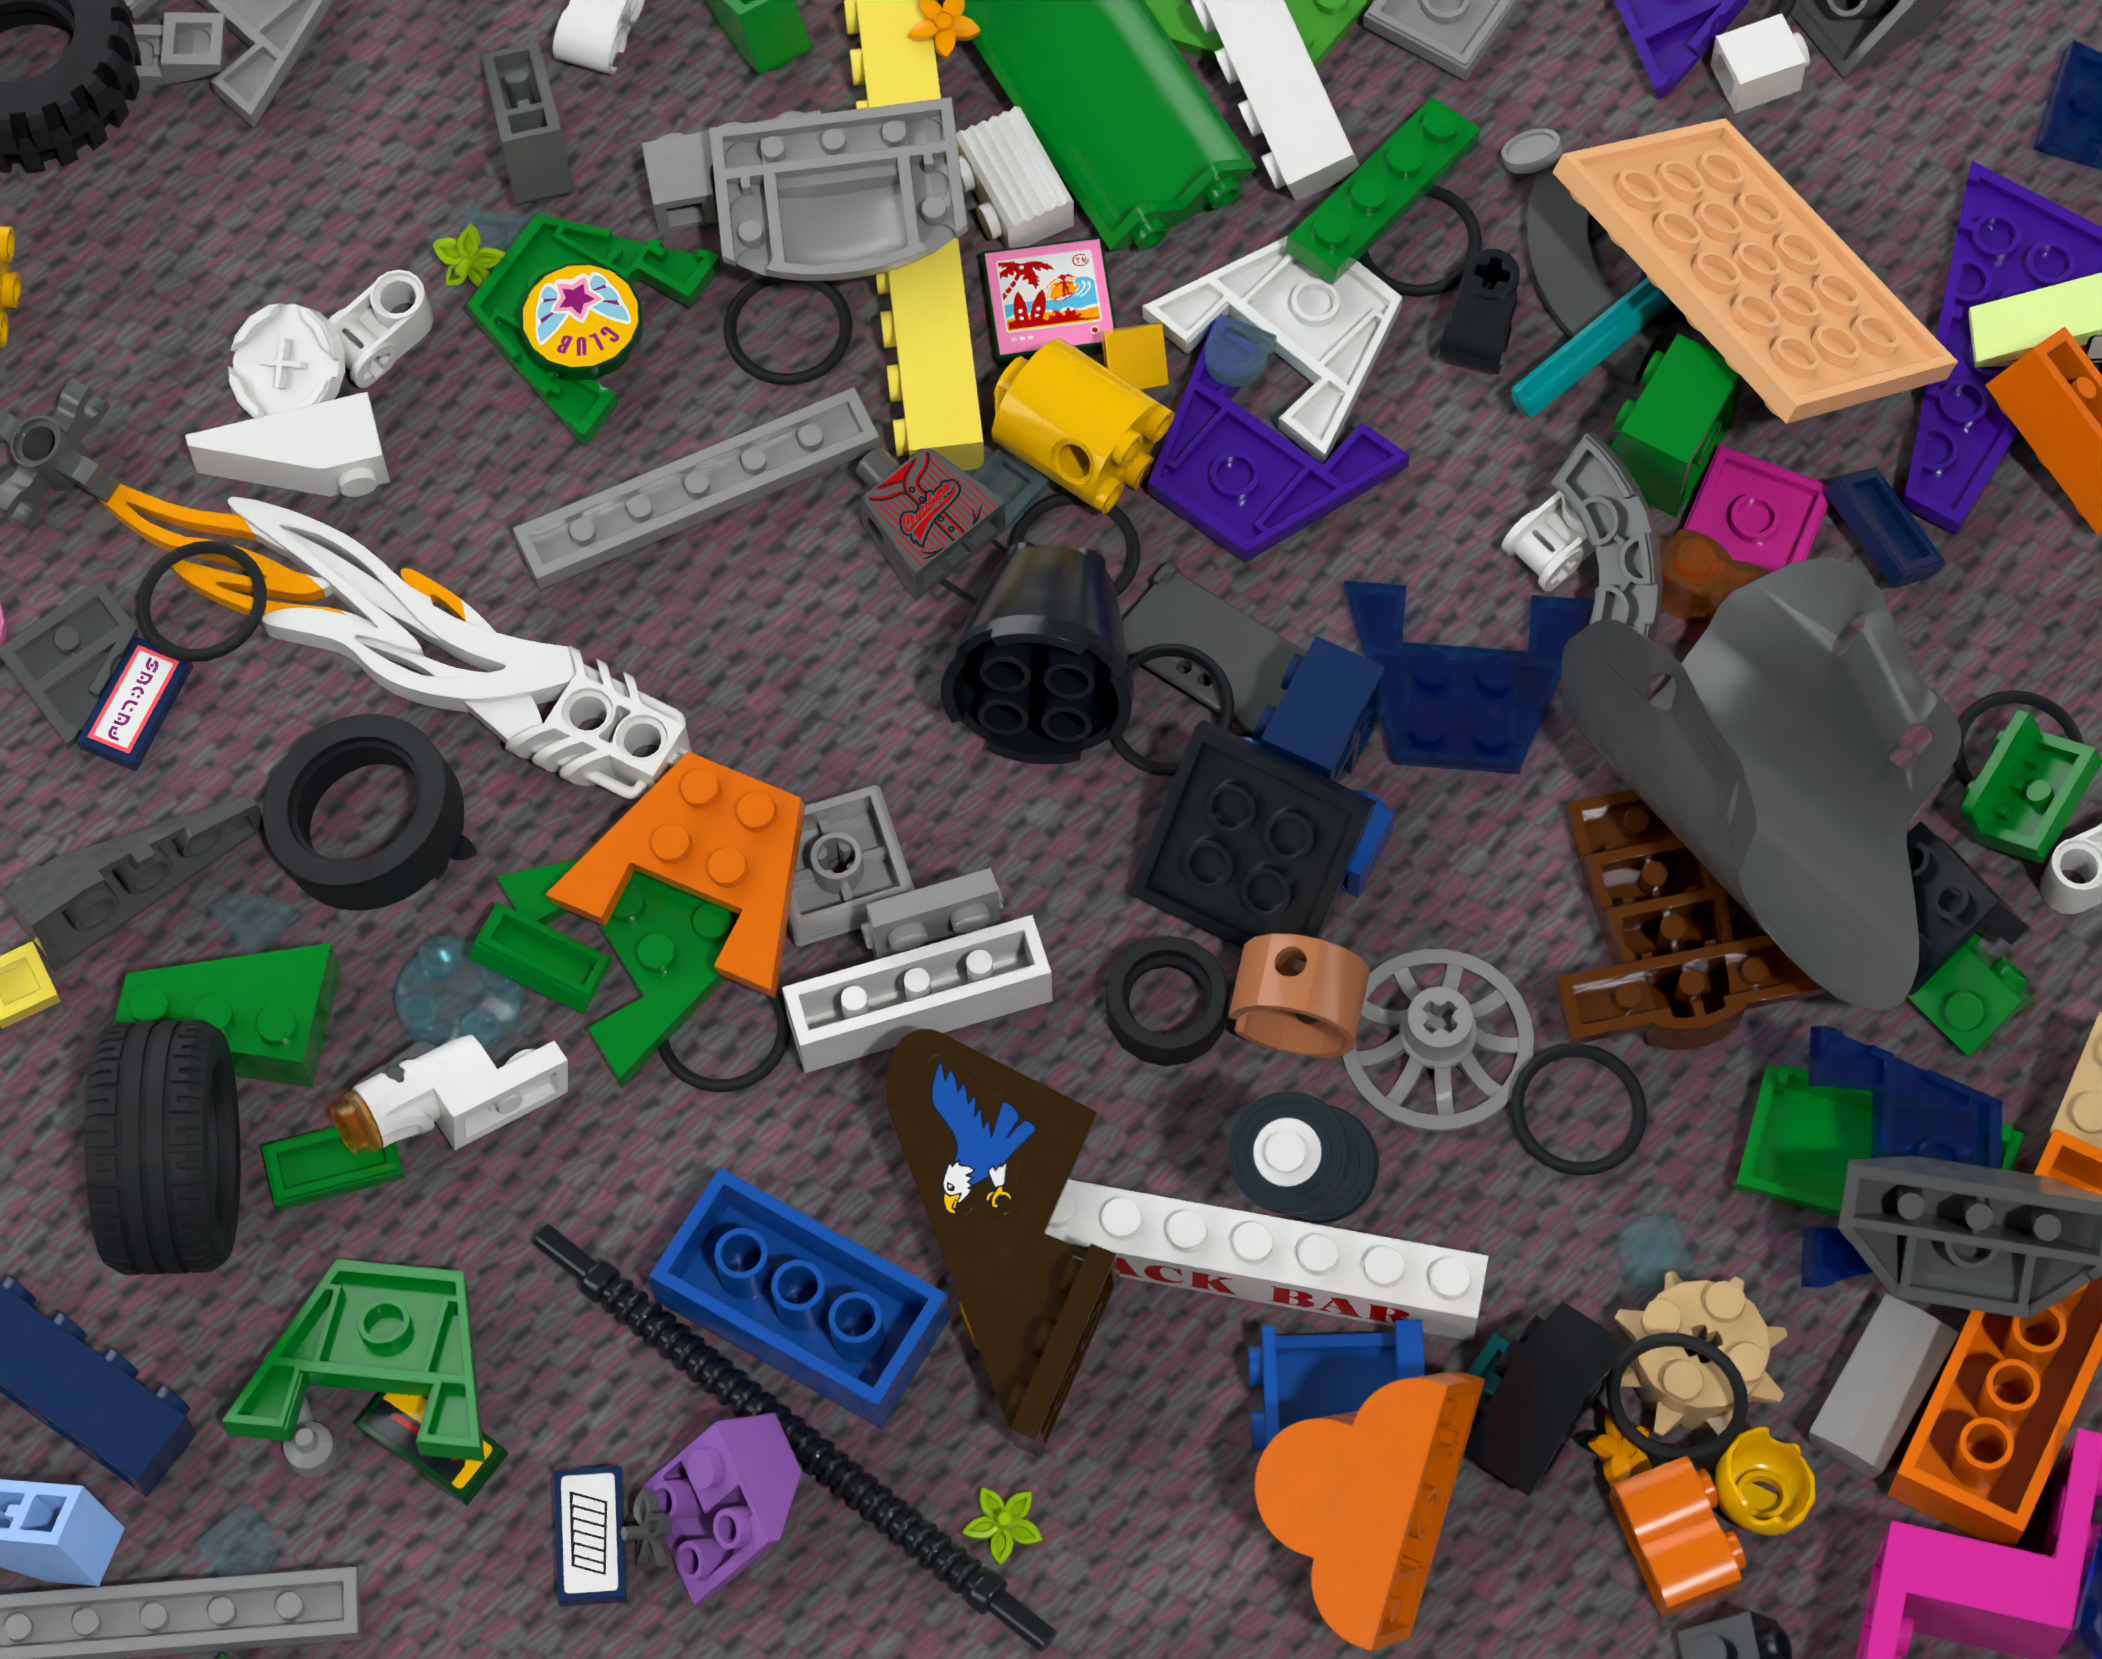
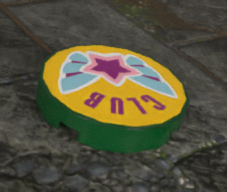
[520,263,643,380]

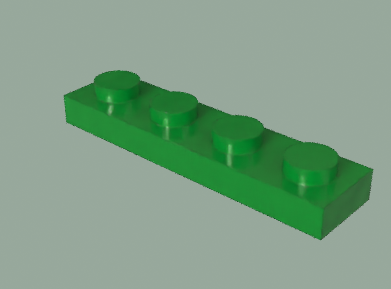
[1285,97,1481,284]

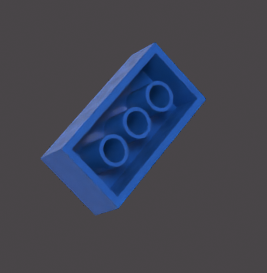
[649,1167,950,1429]

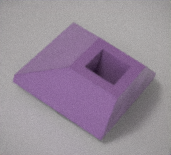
[642,1413,802,1605]

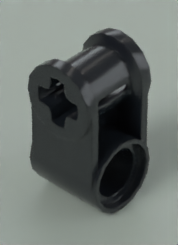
[1439,249,1520,374]

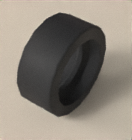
[1106,935,1229,1067]

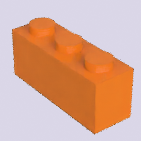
[1985,326,2102,535]

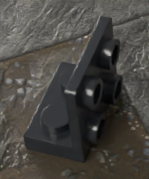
[1907,821,2029,995]

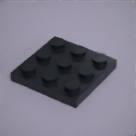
[1129,719,1377,962]

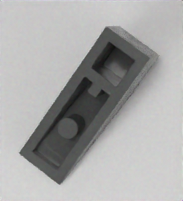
[481,42,574,204]

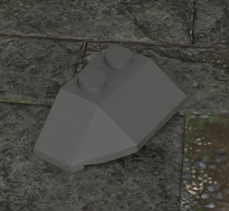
[1838,1156,2102,1319]

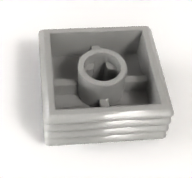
[788,785,915,946]

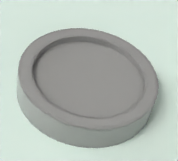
[1501,129,1563,174]

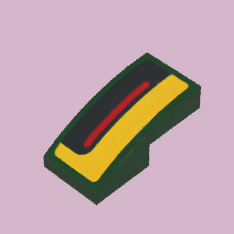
[355,1392,509,1506]

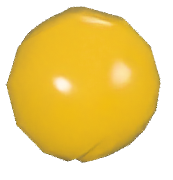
[1714,1426,1816,1537]

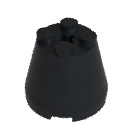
[941,542,1134,764]

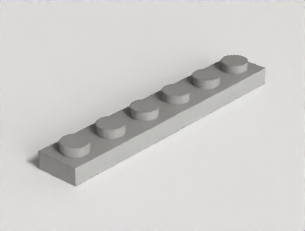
[513,387,880,590]
[0,1567,361,1659]

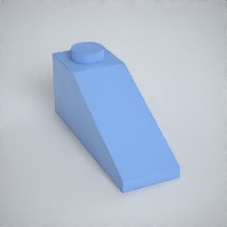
[0,1479,125,1586]

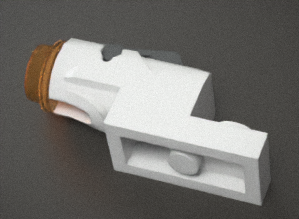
[331,1034,568,1155]

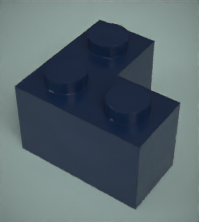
[1253,636,1386,782]

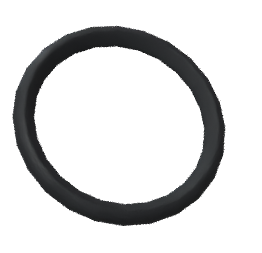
[1358,185,1482,297]
[724,275,853,385]
[1009,492,1141,597]
[137,541,267,662]
[1110,643,1235,776]
[1953,690,2084,788]
[658,990,791,1093]
[1510,1044,1647,1176]
[1606,1333,1748,1461]

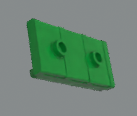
[1734,1063,2024,1217]

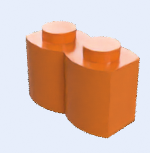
[1608,1455,1747,1619]

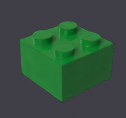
[1611,334,1743,518]

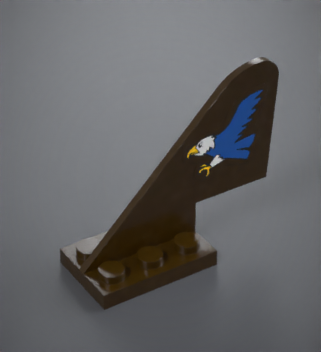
[886,1029,1120,1457]

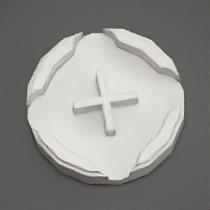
[228,303,345,418]

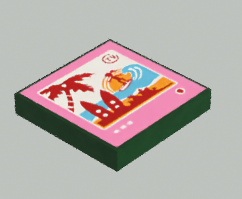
[981,237,1116,367]

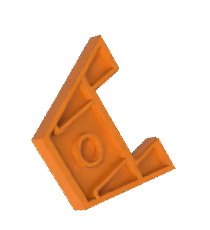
[545,751,805,998]

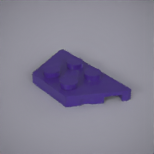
[1614,0,1749,99]

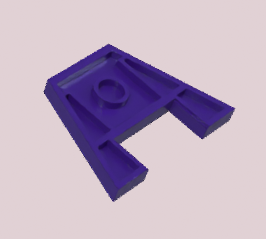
[1148,319,1410,563]

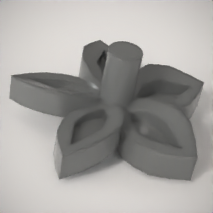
[621,1488,673,1567]

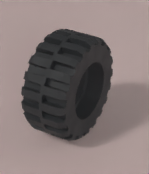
[0,0,142,173]

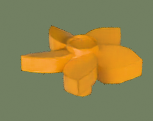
[908,0,981,61]
[1587,1409,1652,1487]

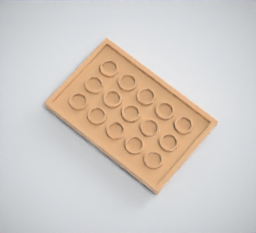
[1552,118,1958,424]

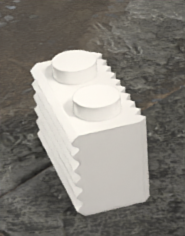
[956,106,1074,249]

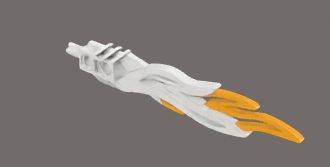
[96,484,692,799]

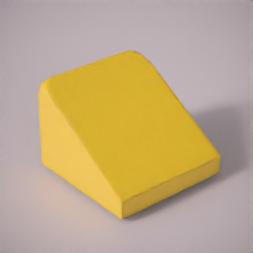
[1101,323,1169,390]

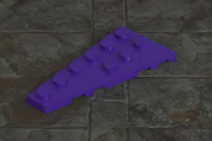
[1902,161,2102,535]

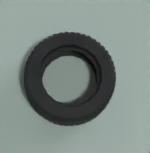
[84,1020,241,1275]

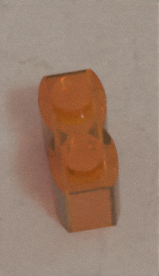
[1661,529,1771,629]

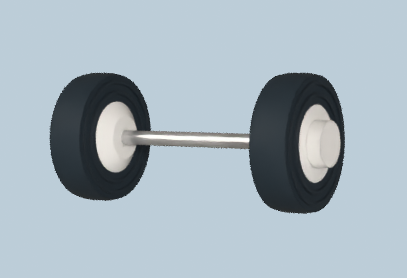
[1228,1091,1379,1223]

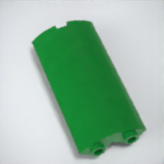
[962,0,1257,251]

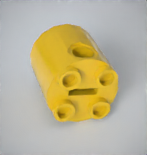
[991,337,1175,514]

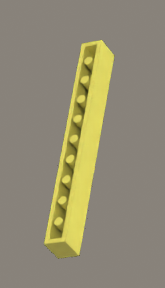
[844,0,985,471]

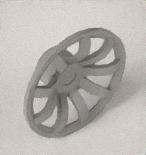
[1342,949,1534,1132]

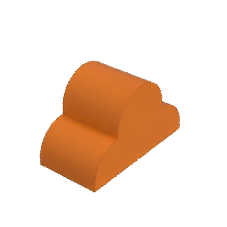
[1255,1372,1485,1651]

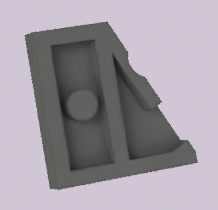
[0,579,139,749]

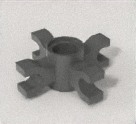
[0,377,121,529]

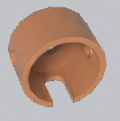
[1229,934,1370,1058]

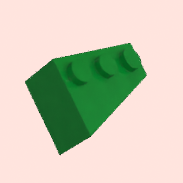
[113,943,341,1088]

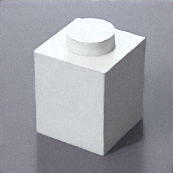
[1710,13,1810,113]

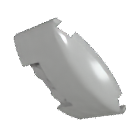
[709,97,968,281]

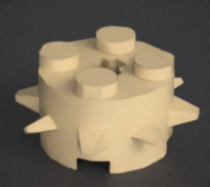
[1614,1271,1788,1437]

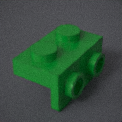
[1961,709,2102,864]
[1907,933,2035,1057]

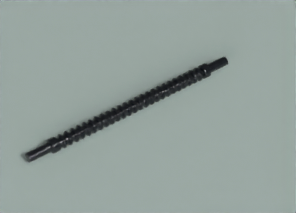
[533,1224,1057,1653]

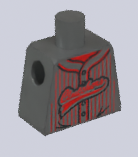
[856,446,1005,601]

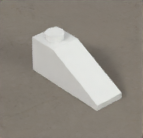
[185,392,390,497]

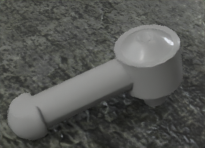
[263,1350,337,1478]

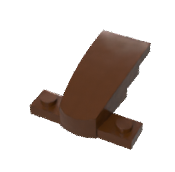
[1555,790,1826,1050]

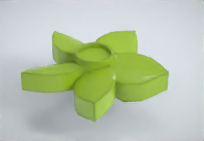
[433,223,506,288]
[962,1487,1043,1567]

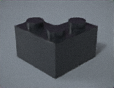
[1464,1301,1630,1496]

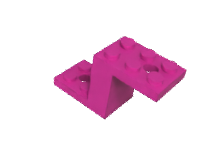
[1855,1428,2102,1659]

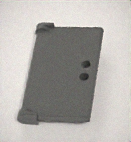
[1122,562,1307,735]

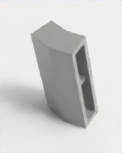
[1809,1293,1959,1479]

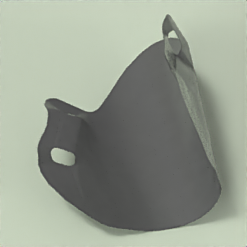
[1561,557,1961,1012]

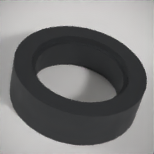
[263,714,464,911]

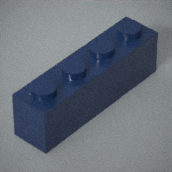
[0,1276,197,1497]

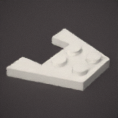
[1142,235,1402,465]

